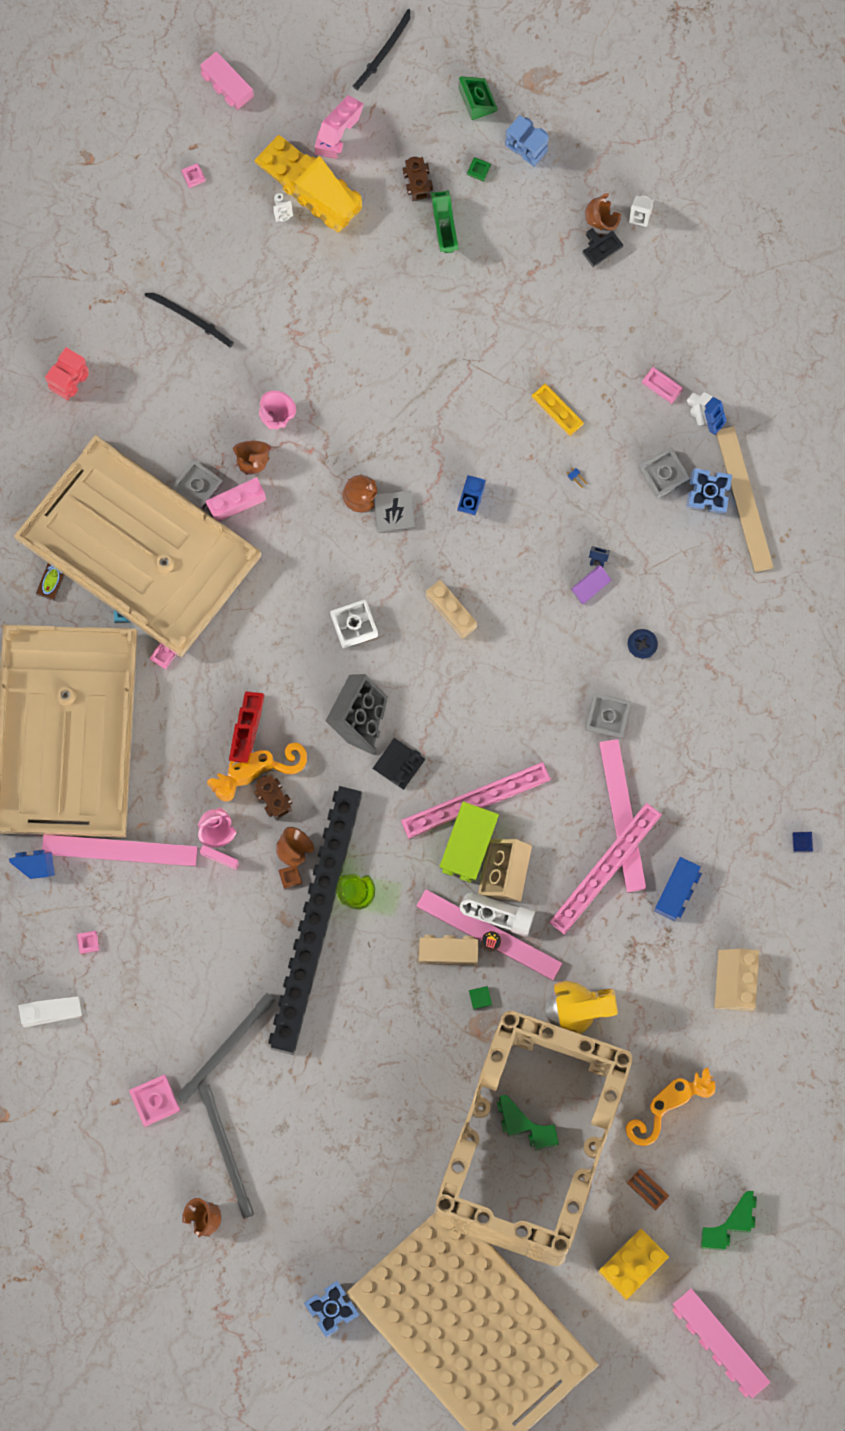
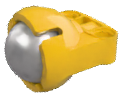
[545,981,618,1034]

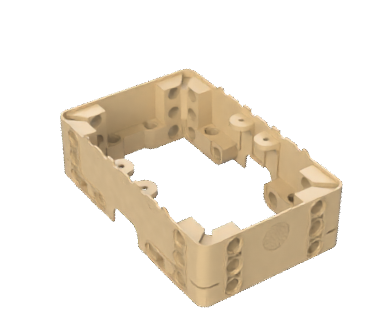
[433,1011,633,1266]

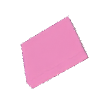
[129,1074,181,1127]

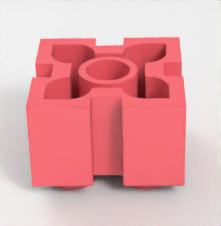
[45,347,89,401]

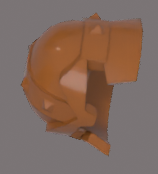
[585,193,621,230]
[233,441,271,475]
[343,474,377,513]
[276,827,315,867]
[182,1198,222,1238]

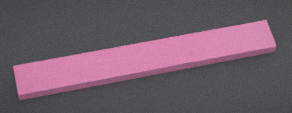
[599,739,646,893]
[401,762,551,839]
[549,803,662,935]
[42,835,198,867]
[416,890,562,981]

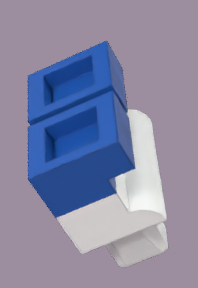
[687,392,727,435]

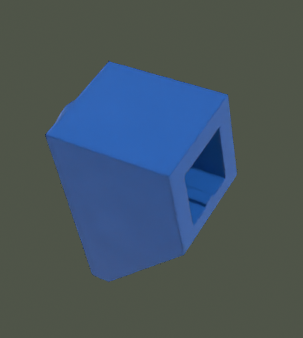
[457,475,486,516]
[9,849,55,879]

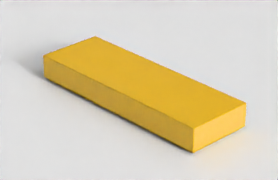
[531,383,584,436]

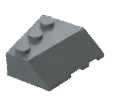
[325,674,388,755]

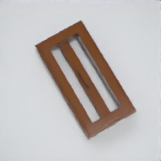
[627,1168,669,1211]

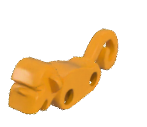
[207,742,307,802]
[626,1067,716,1146]

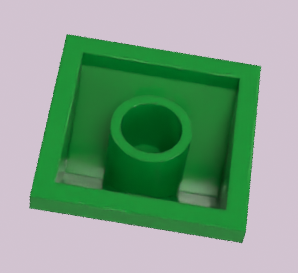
[459,76,498,120]

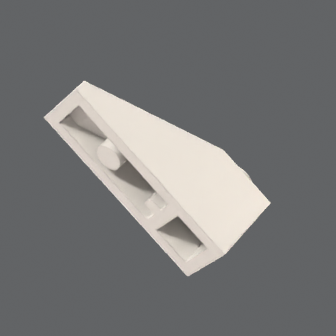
[18,997,82,1028]

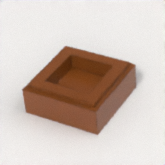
[278,866,303,889]

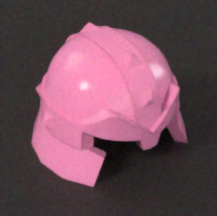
[259,390,296,430]
[198,808,236,848]

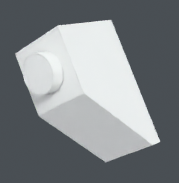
[629,195,654,227]

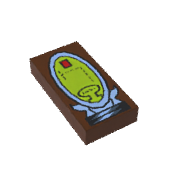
[36,563,64,601]

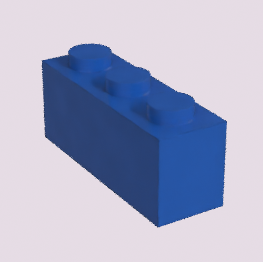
[654,857,702,922]

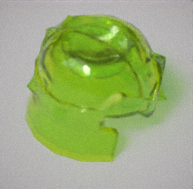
[336,874,375,910]

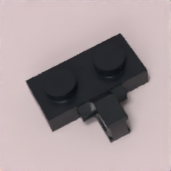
[582,228,623,267]

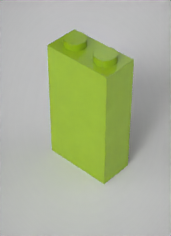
[439,801,499,883]

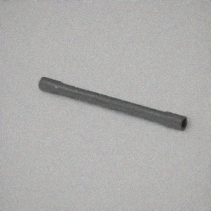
[176,993,275,1104]
[198,1084,254,1219]

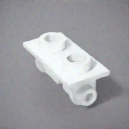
[273,193,293,222]

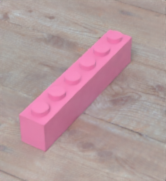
[672,1288,771,1399]

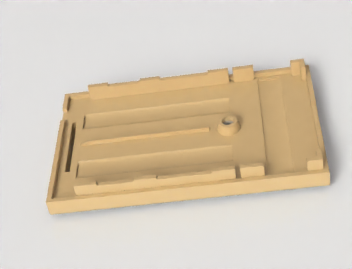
[14,435,261,657]
[0,625,138,838]
[346,1214,599,1431]

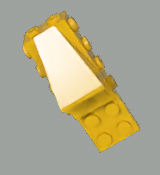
[254,134,362,233]

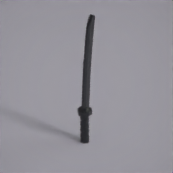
[352,9,410,90]
[144,293,234,348]

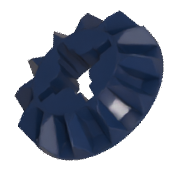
[627,629,658,660]

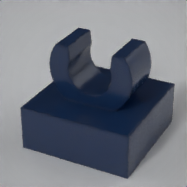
[589,546,610,568]

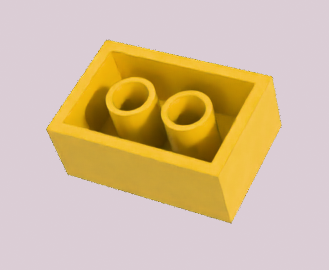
[598,1228,669,1301]

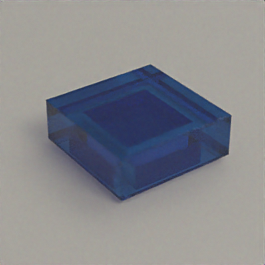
[792,832,813,853]

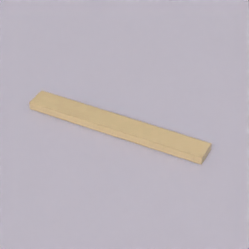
[716,426,773,573]

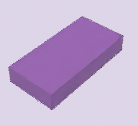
[571,565,612,604]

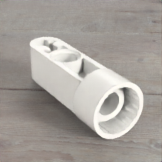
[460,892,536,937]

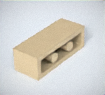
[426,580,477,639]
[419,935,478,966]

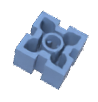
[505,115,549,167]
[686,468,732,514]
[304,1281,360,1338]

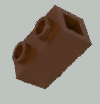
[402,156,433,201]
[254,775,293,820]

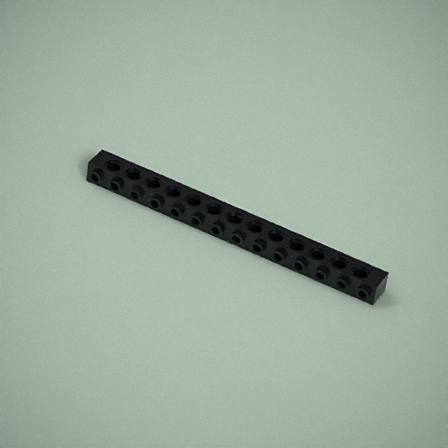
[268,786,362,1055]

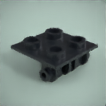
[372,738,426,790]

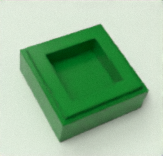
[467,157,491,182]
[469,986,492,1010]

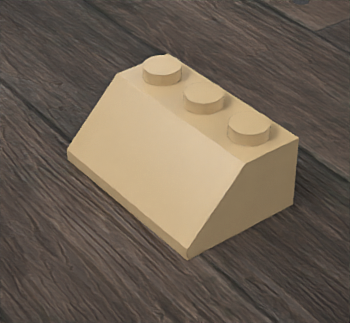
[478,839,532,902]
[714,949,759,1012]

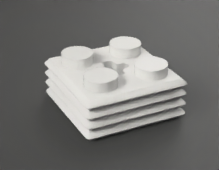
[330,599,378,648]

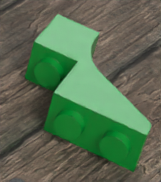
[431,190,459,253]
[496,1095,559,1151]
[700,1191,757,1251]

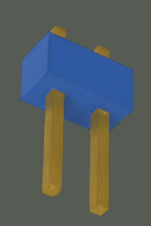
[567,468,588,488]

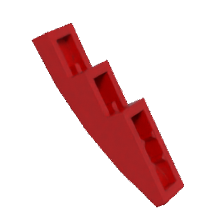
[229,691,265,763]

